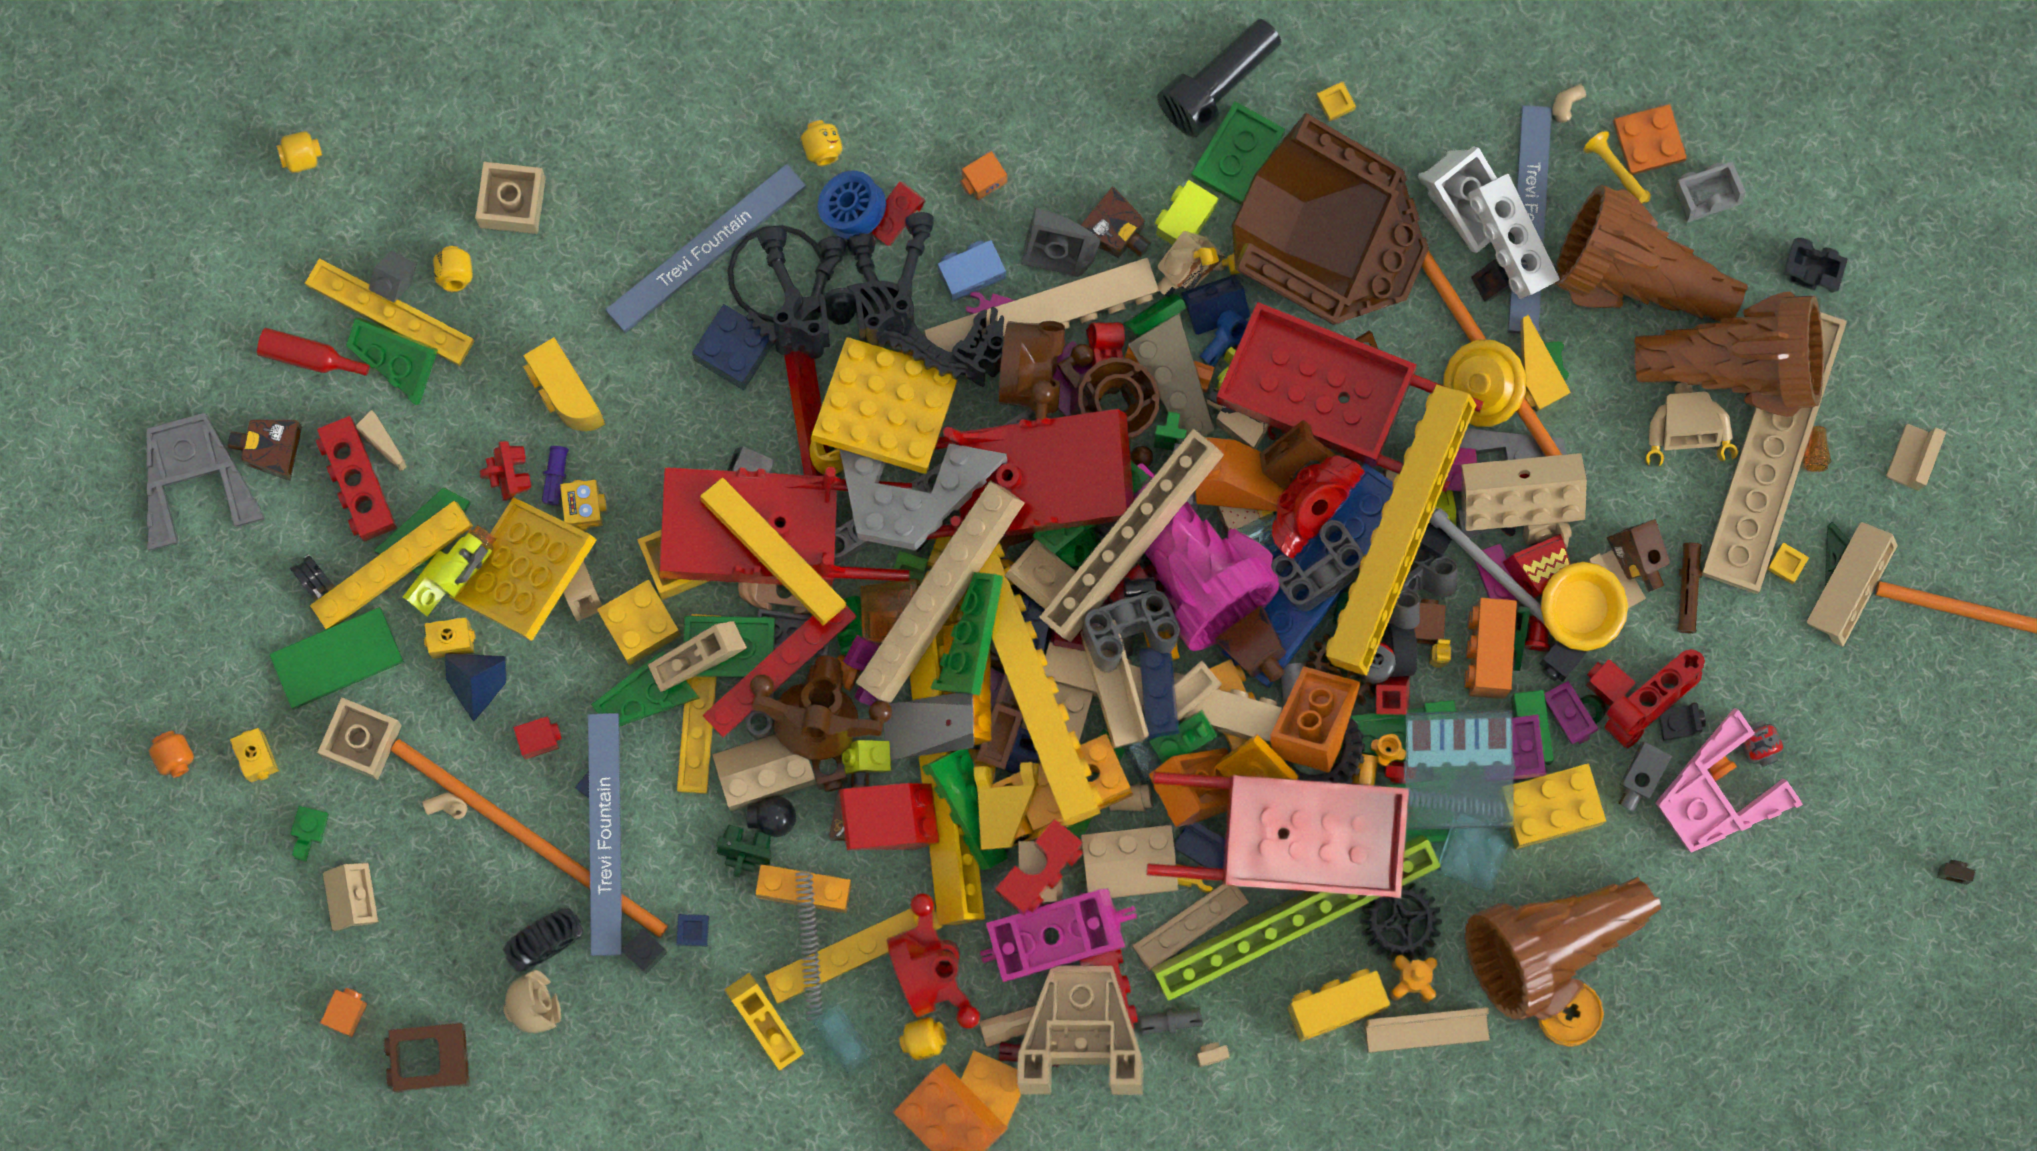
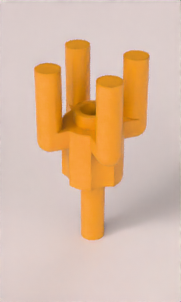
[1390,955,1437,1003]

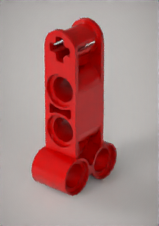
[1604,649,1705,749]

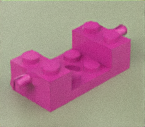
[980,888,1137,982]

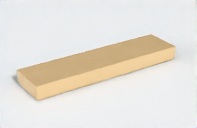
[1132,884,1249,971]

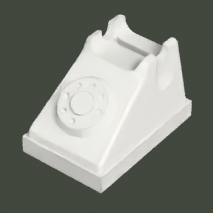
[1418,146,1502,253]

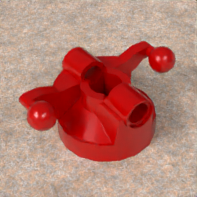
[887,893,980,1029]

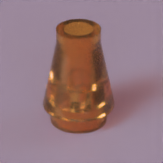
[1802,426,1831,472]

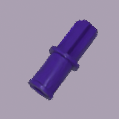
[542,445,569,506]

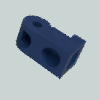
[1004,727,1039,774]

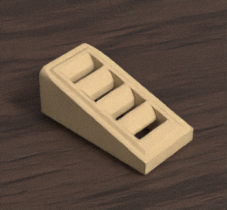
[356,410,407,471]

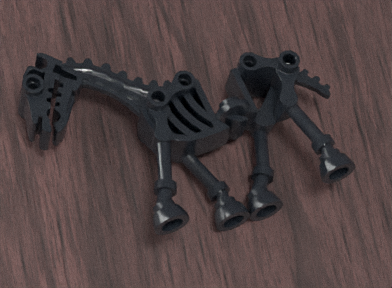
[746,212,1004,387]

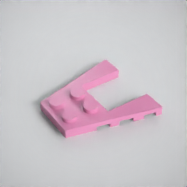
[1655,708,1803,852]

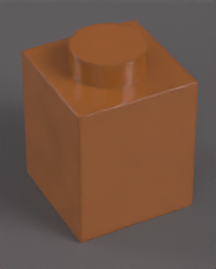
[1414,599,1446,645]

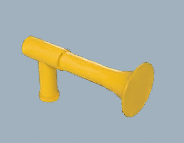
[1584,131,1651,203]

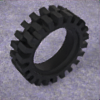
[1270,716,1365,784]

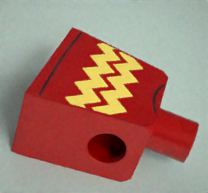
[1503,534,1570,599]

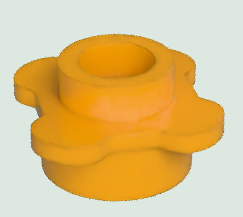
[1371,734,1406,766]

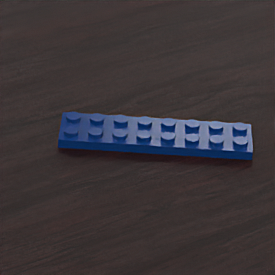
[1221,463,1393,688]

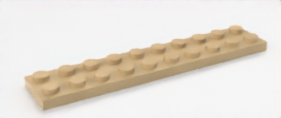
[1702,312,1847,594]

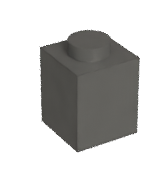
[369,251,417,303]

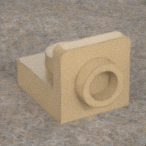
[1522,522,1572,549]

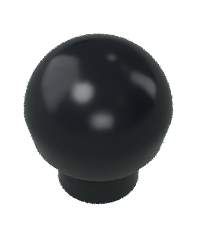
[746,796,796,838]

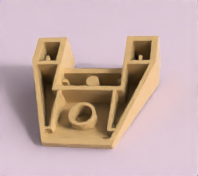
[1017,966,1143,1095]

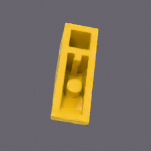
[1520,315,1571,411]
[724,972,804,1071]

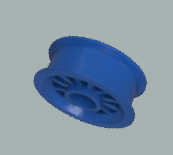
[818,171,886,239]

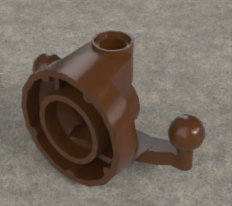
[999,321,1065,419]
[1057,344,1160,467]
[750,656,892,760]

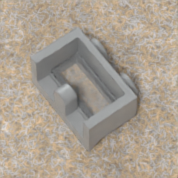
[1675,162,1746,223]

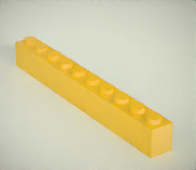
[1326,385,1476,676]
[978,542,1103,826]
[909,622,985,925]

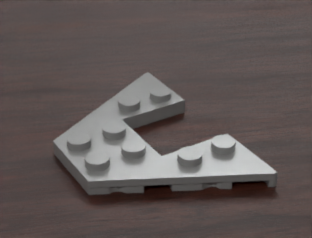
[840,444,1008,550]

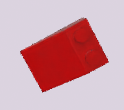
[839,783,939,850]

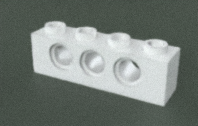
[1468,174,1560,299]

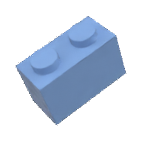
[938,240,1006,302]

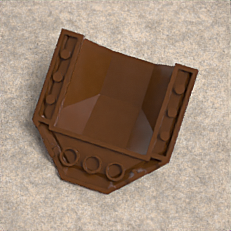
[1232,113,1429,325]

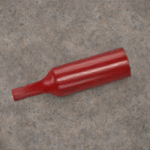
[257,328,370,376]

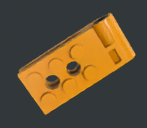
[991,734,1133,846]

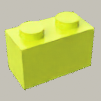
[1155,180,1218,245]

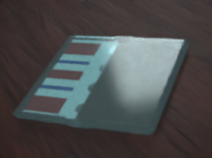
[1404,710,1516,829]

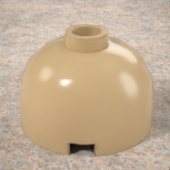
[504,970,561,1034]

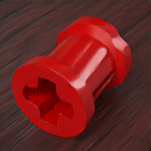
[1524,616,1550,652]

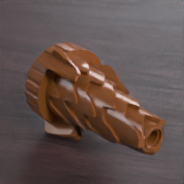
[1555,185,1748,322]
[1634,292,1824,417]
[1465,877,1661,1020]

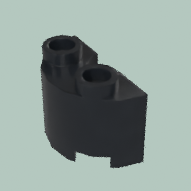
[1783,238,1848,292]

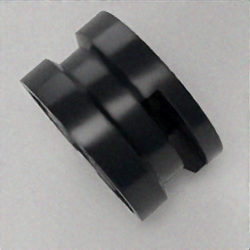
[290,554,334,601]

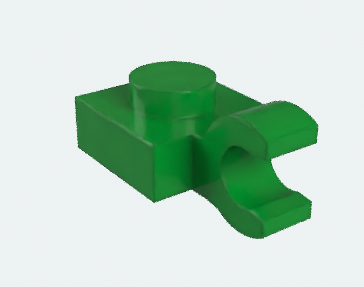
[290,806,329,862]

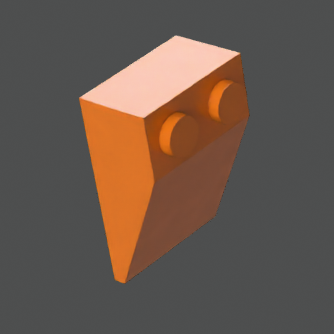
[1196,437,1294,512]
[1270,666,1360,773]
[1148,748,1229,827]

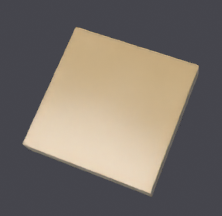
[1004,539,1076,610]

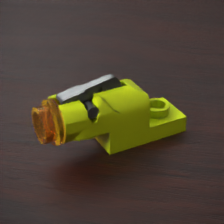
[403,525,496,617]

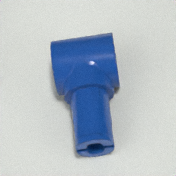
[1199,310,1248,367]

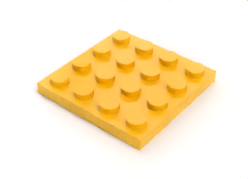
[811,337,959,474]
[449,497,597,641]

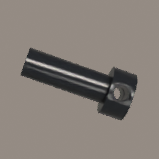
[1157,19,1282,138]

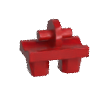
[479,441,531,501]

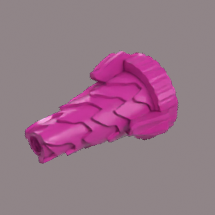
[1134,463,1279,651]

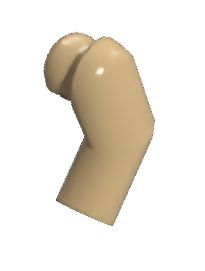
[1552,84,1586,123]
[422,792,467,819]

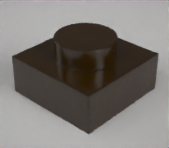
[1937,860,1975,885]

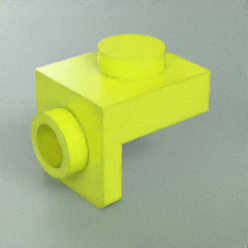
[842,740,891,774]

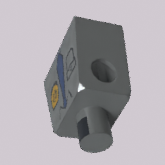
[1618,742,1672,812]

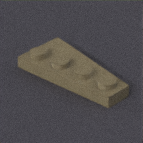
[1128,313,1215,438]

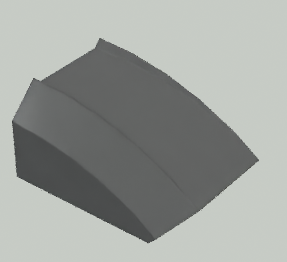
[1022,207,1101,277]

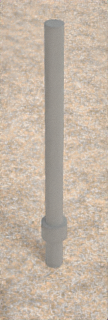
[1429,507,1544,624]

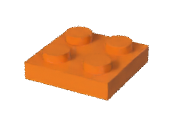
[1613,104,1687,175]

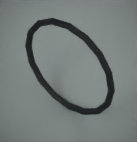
[727,225,825,323]

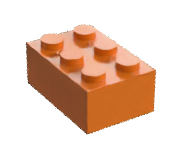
[1464,598,1517,699]
[894,1063,1008,1151]

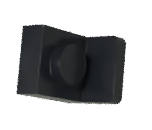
[1471,259,1510,302]
[1659,702,1706,741]

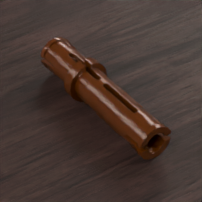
[1677,542,1702,634]

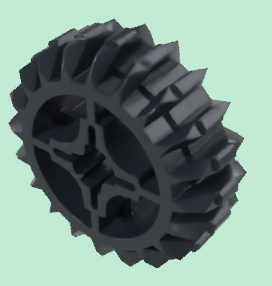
[1360,882,1442,961]
[503,908,584,972]

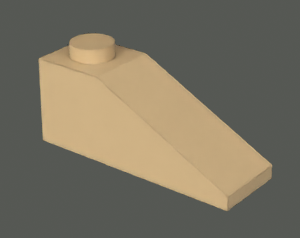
[648,621,747,692]

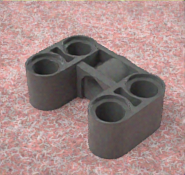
[1271,520,1365,611]
[1388,546,1457,629]
[1082,590,1180,672]

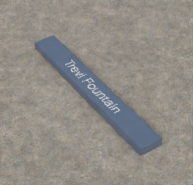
[1508,105,1552,334]
[605,164,806,333]
[588,713,623,956]

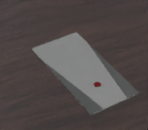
[884,693,974,760]

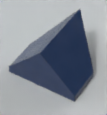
[445,653,507,722]

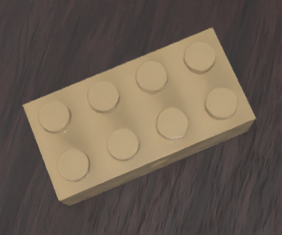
[1461,453,1587,531]

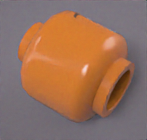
[149,731,194,778]

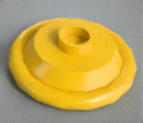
[1443,340,1526,427]
[1541,562,1628,651]

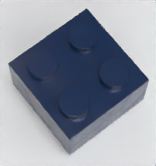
[692,304,774,391]

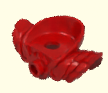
[1271,456,1365,558]

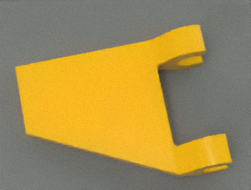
[974,762,1039,850]

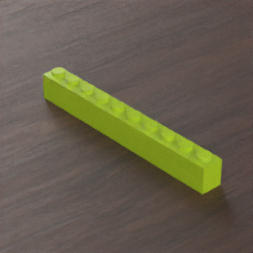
[1151,835,1441,1001]

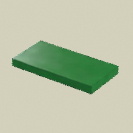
[269,607,404,710]

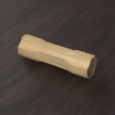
[979,1006,1036,1047]

